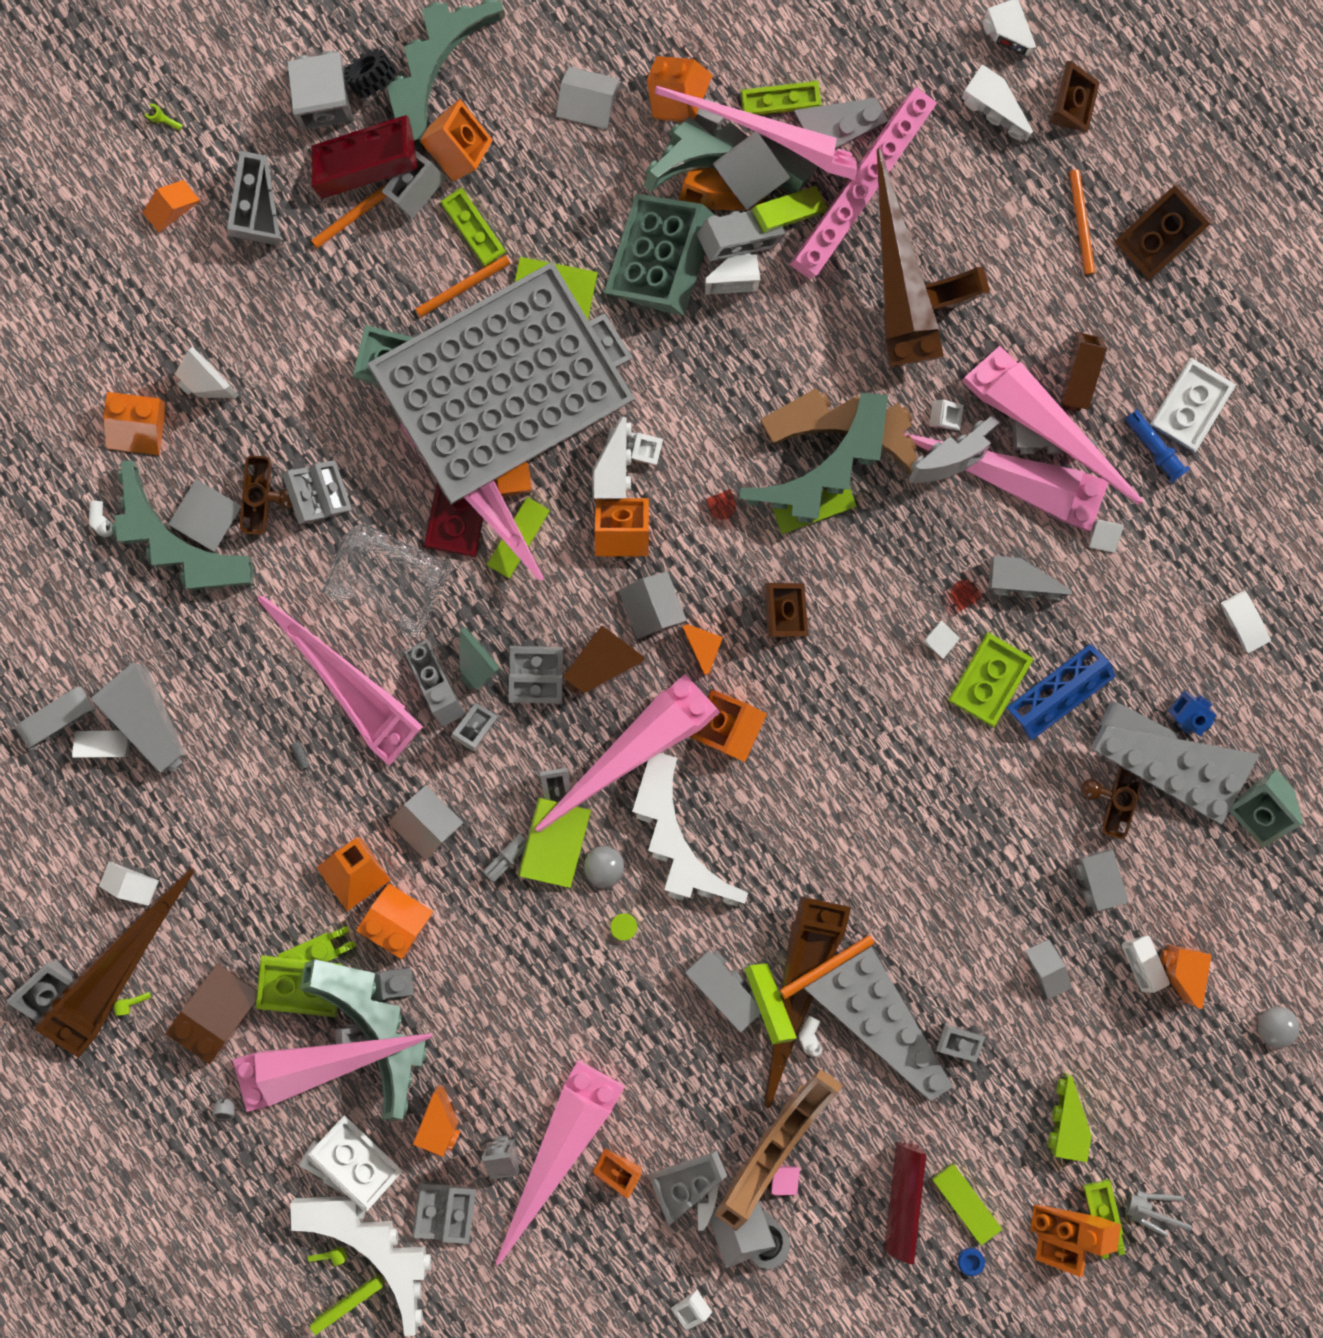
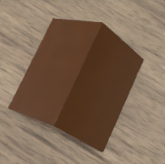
[1048,61,1100,132]
[763,583,808,639]

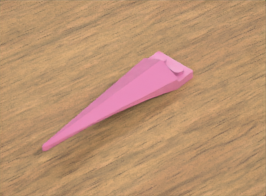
[655,86,858,180]
[962,346,1143,505]
[400,423,544,581]
[904,433,1108,532]
[257,596,423,766]
[535,674,720,832]
[233,1033,433,1112]
[496,1060,625,1266]

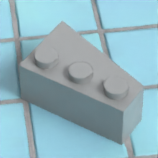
[227,151,281,246]

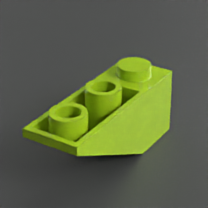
[1048,1073,1092,1162]

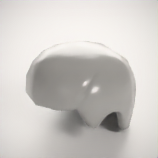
[584,846,624,889]
[1258,1006,1300,1049]

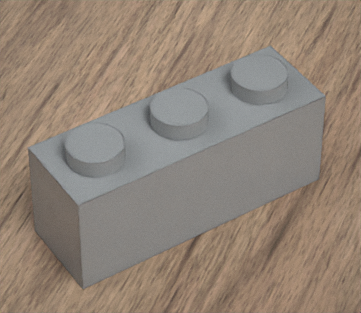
[697,209,786,261]
[685,949,761,1033]

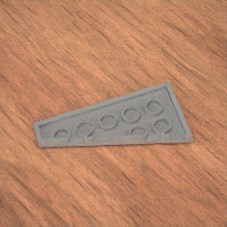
[1090,725,1260,825]
[803,947,953,1101]

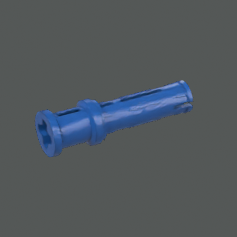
[1124,409,1190,483]

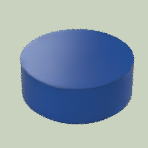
[957,1247,985,1276]

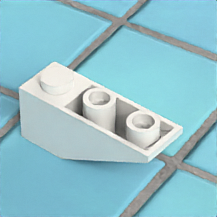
[961,65,1033,141]
[592,417,631,498]

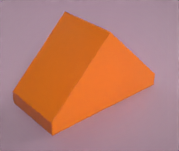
[142,180,200,233]
[682,624,723,676]
[593,1148,642,1198]
[1035,1235,1087,1277]

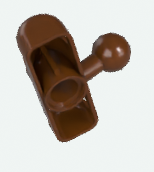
[240,455,293,536]
[1081,766,1143,839]

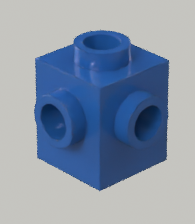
[1168,690,1217,737]

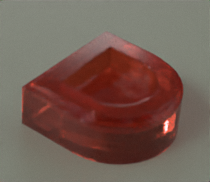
[706,489,736,520]
[950,580,983,612]

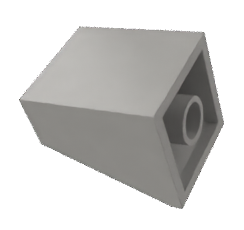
[287,51,354,130]

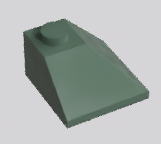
[459,627,503,691]
[1230,769,1303,848]

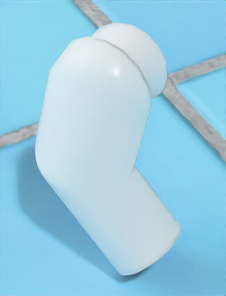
[89,501,113,537]
[799,1015,822,1057]

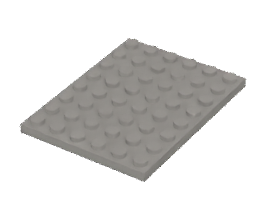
[367,262,635,505]

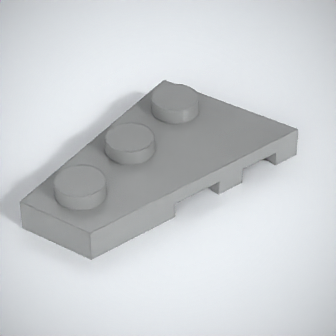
[794,98,888,150]
[648,1151,727,1226]

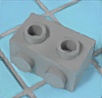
[382,151,446,219]
[1075,849,1129,911]

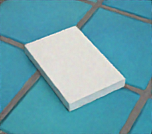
[1150,358,1236,453]
[306,1115,403,1212]

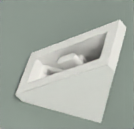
[99,861,159,906]

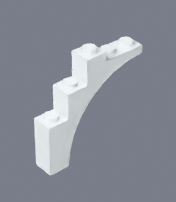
[632,753,748,906]
[290,1196,431,1336]

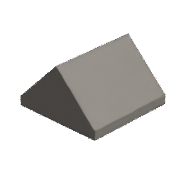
[556,66,620,130]
[618,571,687,640]
[389,785,464,860]
[6,960,75,1022]
[710,1200,776,1268]

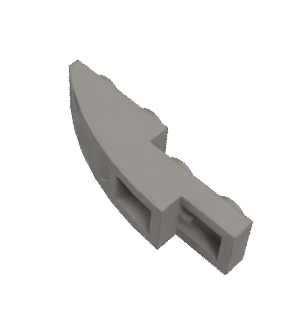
[909,415,1000,483]

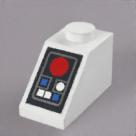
[983,0,1036,56]

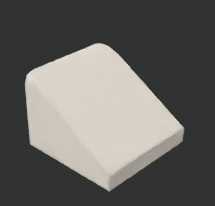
[929,400,964,431]
[1089,520,1123,553]
[923,621,960,659]
[671,1290,712,1330]

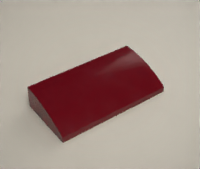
[312,115,417,199]
[884,1142,927,1265]

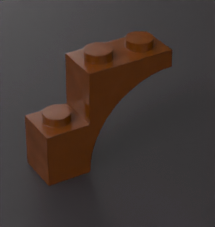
[925,267,990,311]

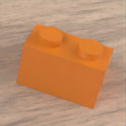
[647,56,713,122]
[420,99,493,182]
[103,392,167,456]
[595,498,649,557]
[690,689,767,762]
[356,883,434,960]
[1160,944,1212,1009]
[413,1085,461,1157]

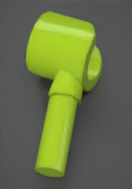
[145,103,183,131]
[114,992,152,1016]
[308,1247,348,1266]

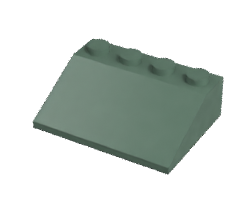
[604,194,715,316]

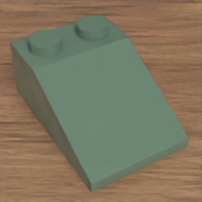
[352,325,414,387]

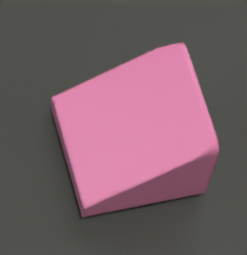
[770,1165,800,1195]

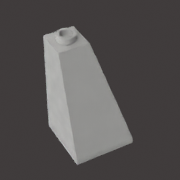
[91,663,186,773]

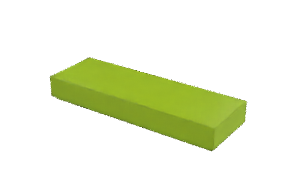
[740,81,822,116]
[752,186,828,233]
[440,187,506,267]
[773,487,857,534]
[487,497,550,579]
[744,963,797,1044]
[932,1163,1003,1246]
[310,1274,385,1335]

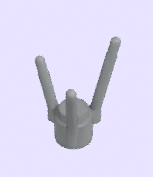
[1125,1191,1192,1237]

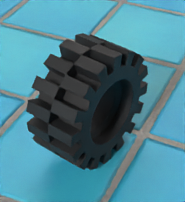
[344,48,396,98]

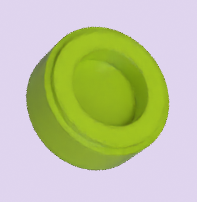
[610,913,637,941]

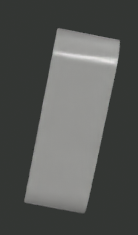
[15,686,96,750]
[1099,701,1180,739]

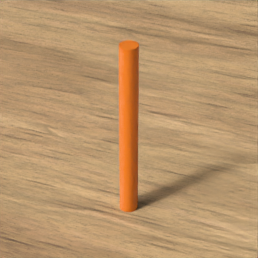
[1069,169,1096,275]
[311,182,389,249]
[415,255,511,318]
[779,935,875,999]

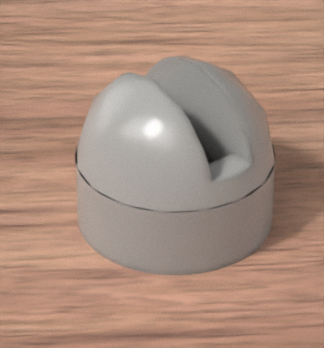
[212,1099,235,1120]

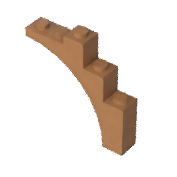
[760,388,921,486]
[714,1069,843,1231]

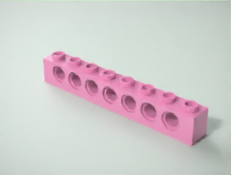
[789,87,937,279]

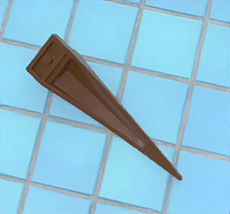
[876,148,944,368]
[34,868,194,1058]
[764,896,851,1109]

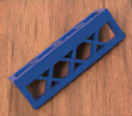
[1006,644,1116,741]

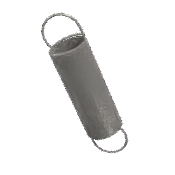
[290,736,311,776]

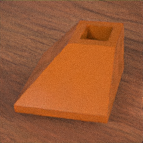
[317,836,391,911]

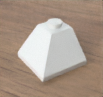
[705,253,760,295]
[175,347,239,399]

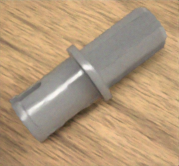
[483,833,527,881]

